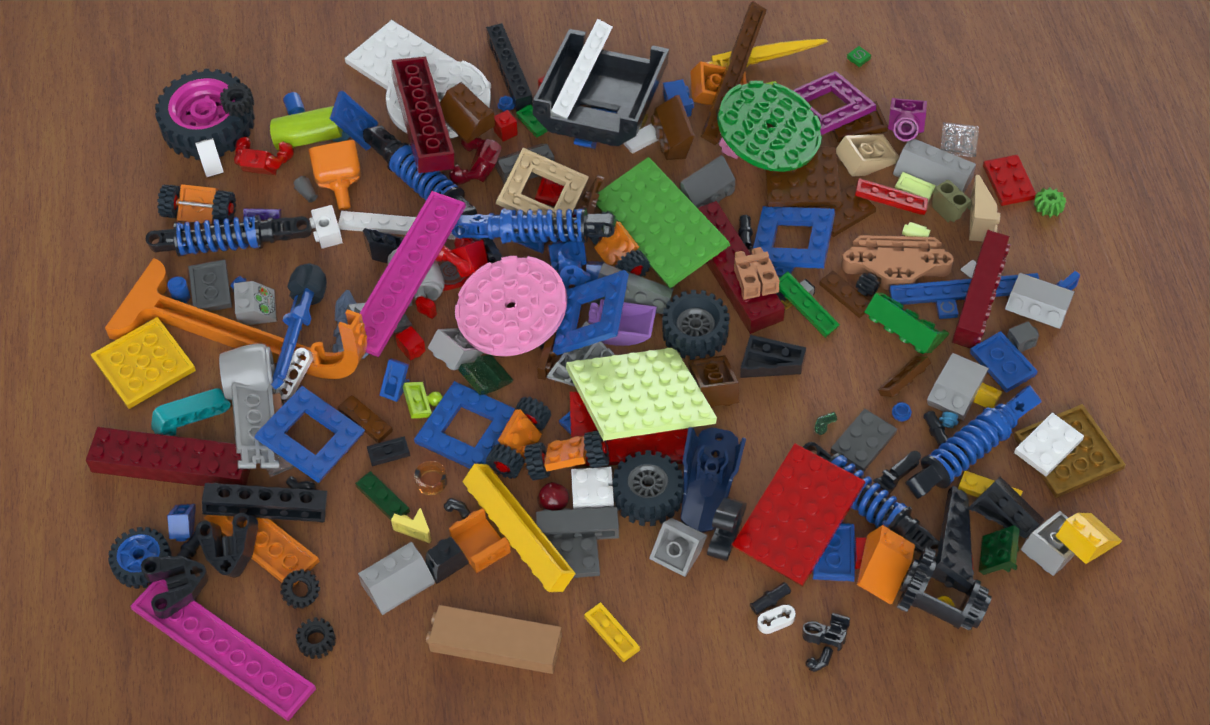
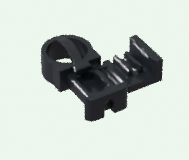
[802,613,850,651]

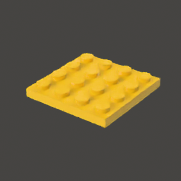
[91,317,196,409]

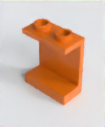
[449,508,511,573]

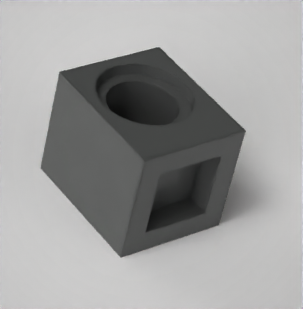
[1007,321,1039,352]

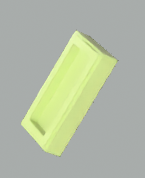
[895,172,936,201]

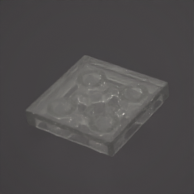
[940,122,979,157]

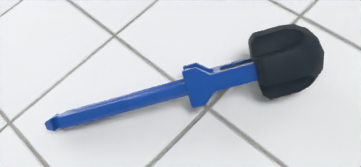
[271,263,326,389]

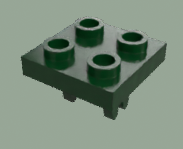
[979,525,1019,575]

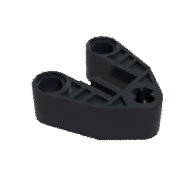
[707,497,747,561]
[196,513,258,578]
[141,556,208,619]

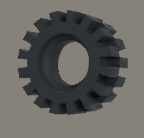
[220,83,254,117]
[280,569,320,609]
[296,617,336,659]

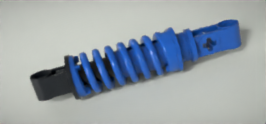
[452,208,617,244]
[905,385,1042,499]

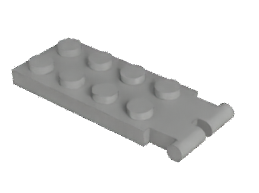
[231,383,279,469]

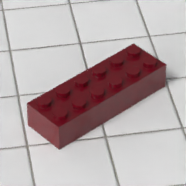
[952,230,1011,349]

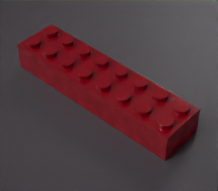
[391,56,454,173]
[698,201,785,334]
[86,427,251,486]

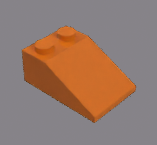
[690,61,747,105]
[857,525,915,604]

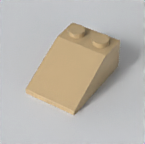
[836,134,899,177]
[969,175,1000,242]

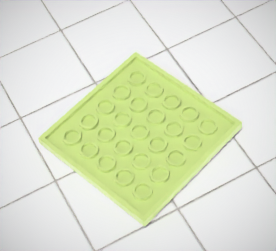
[566,348,717,441]

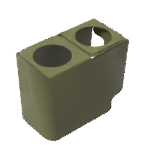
[932,179,972,223]

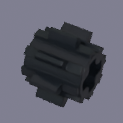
[856,273,881,297]

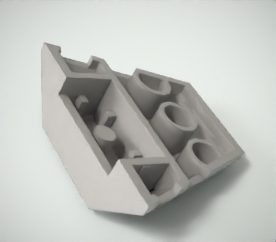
[546,321,615,386]

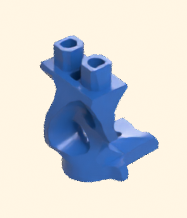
[548,240,591,290]

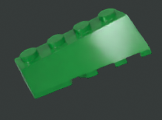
[865,293,949,354]

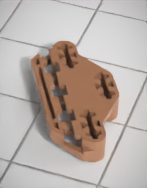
[842,235,954,290]

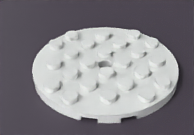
[386,57,491,138]

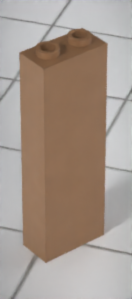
[426,605,562,674]

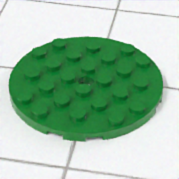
[717,81,822,172]

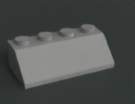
[893,139,976,193]

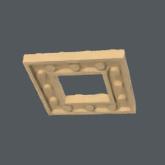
[496,148,589,217]

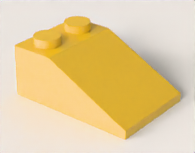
[1056,513,1122,564]

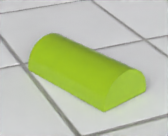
[270,106,343,150]

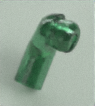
[814,412,837,435]

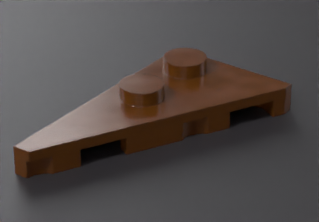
[582,175,604,244]

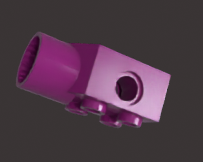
[888,98,927,141]

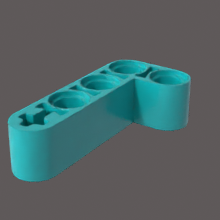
[151,388,231,436]

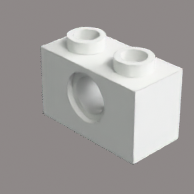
[309,205,343,249]

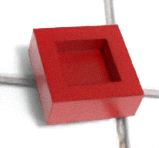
[416,296,437,319]

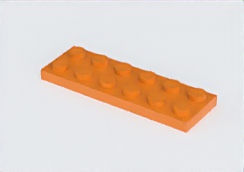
[204,515,320,588]

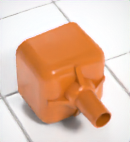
[308,140,361,210]

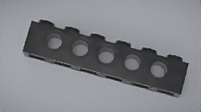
[486,23,533,112]
[202,483,327,522]

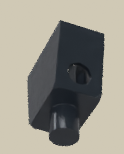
[426,537,469,584]

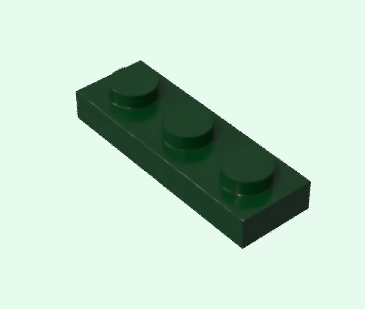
[355,471,410,520]

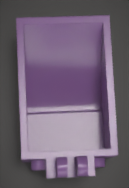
[588,299,657,346]

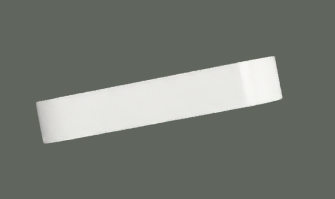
[275,348,313,401]

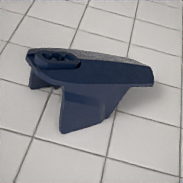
[681,427,746,533]

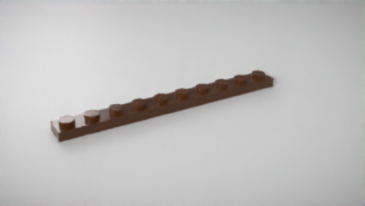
[700,1,767,145]

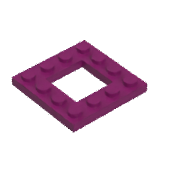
[793,71,876,135]

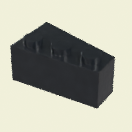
[740,335,806,378]
[967,476,1045,539]

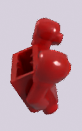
[234,137,294,176]
[435,238,488,278]

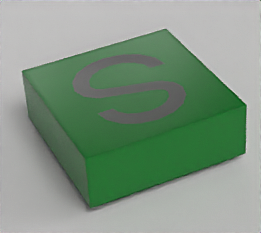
[847,46,871,68]

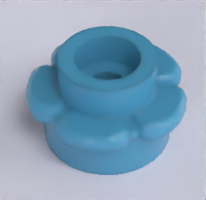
[939,412,958,428]

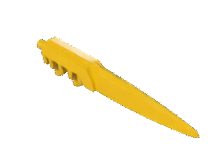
[706,39,828,67]

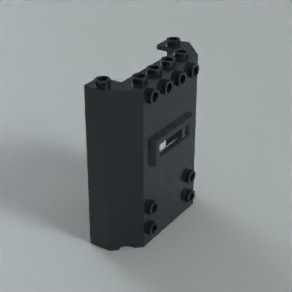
[533,29,669,147]

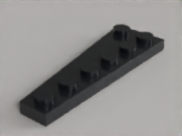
[936,486,974,589]

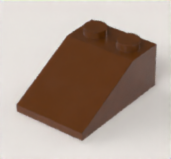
[688,355,739,408]

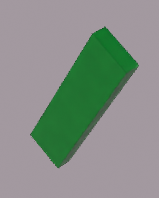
[779,271,840,338]

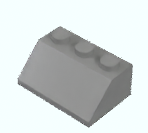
[1005,273,1075,329]
[358,542,435,615]

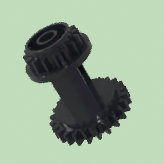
[897,546,992,630]

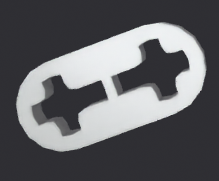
[757,605,795,634]

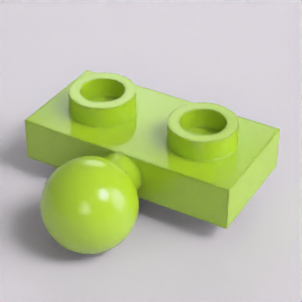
[403,382,443,419]

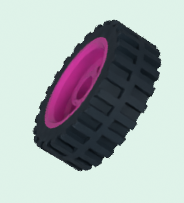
[155,69,255,160]

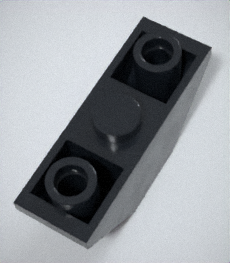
[363,228,404,263]

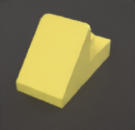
[391,508,431,544]

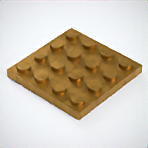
[1014,404,1126,498]

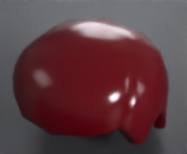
[537,482,569,511]

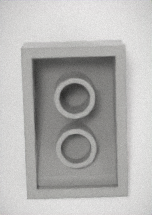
[927,353,989,421]
[1021,511,1075,576]

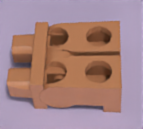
[734,247,780,300]

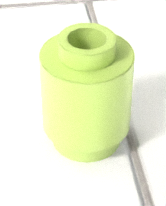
[902,222,931,237]

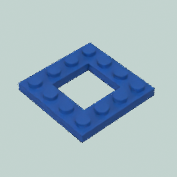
[753,206,835,269]
[553,270,629,355]
[414,381,515,469]
[254,386,365,483]

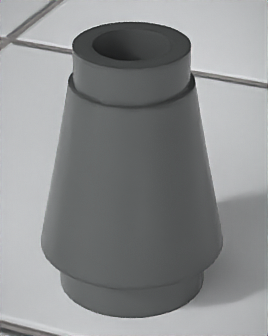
[294,176,318,203]

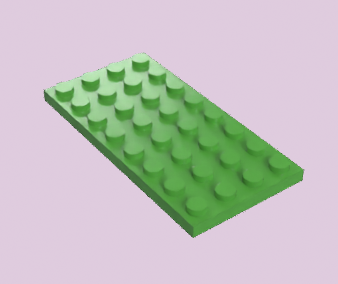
[596,157,730,288]

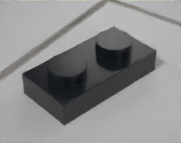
[367,436,410,467]

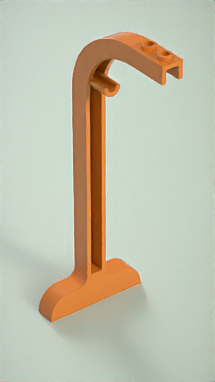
[105,258,367,379]

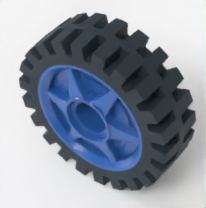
[108,527,172,589]

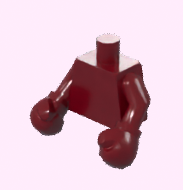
[449,138,502,185]

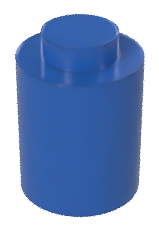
[283,92,306,115]
[167,276,191,303]

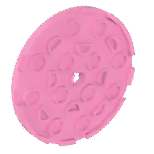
[455,256,567,356]

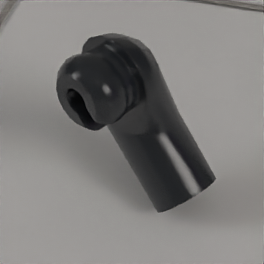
[286,476,316,490]
[444,498,471,519]
[806,647,833,672]

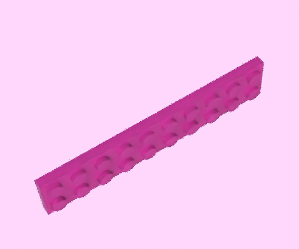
[359,191,466,357]
[130,579,316,721]

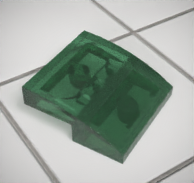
[458,355,513,395]

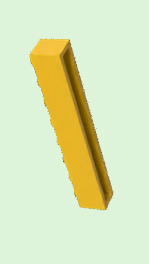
[462,464,576,592]

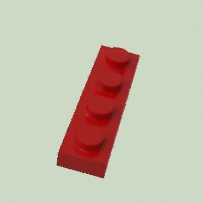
[855,178,928,216]

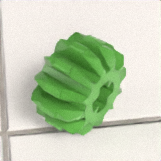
[1034,187,1066,218]

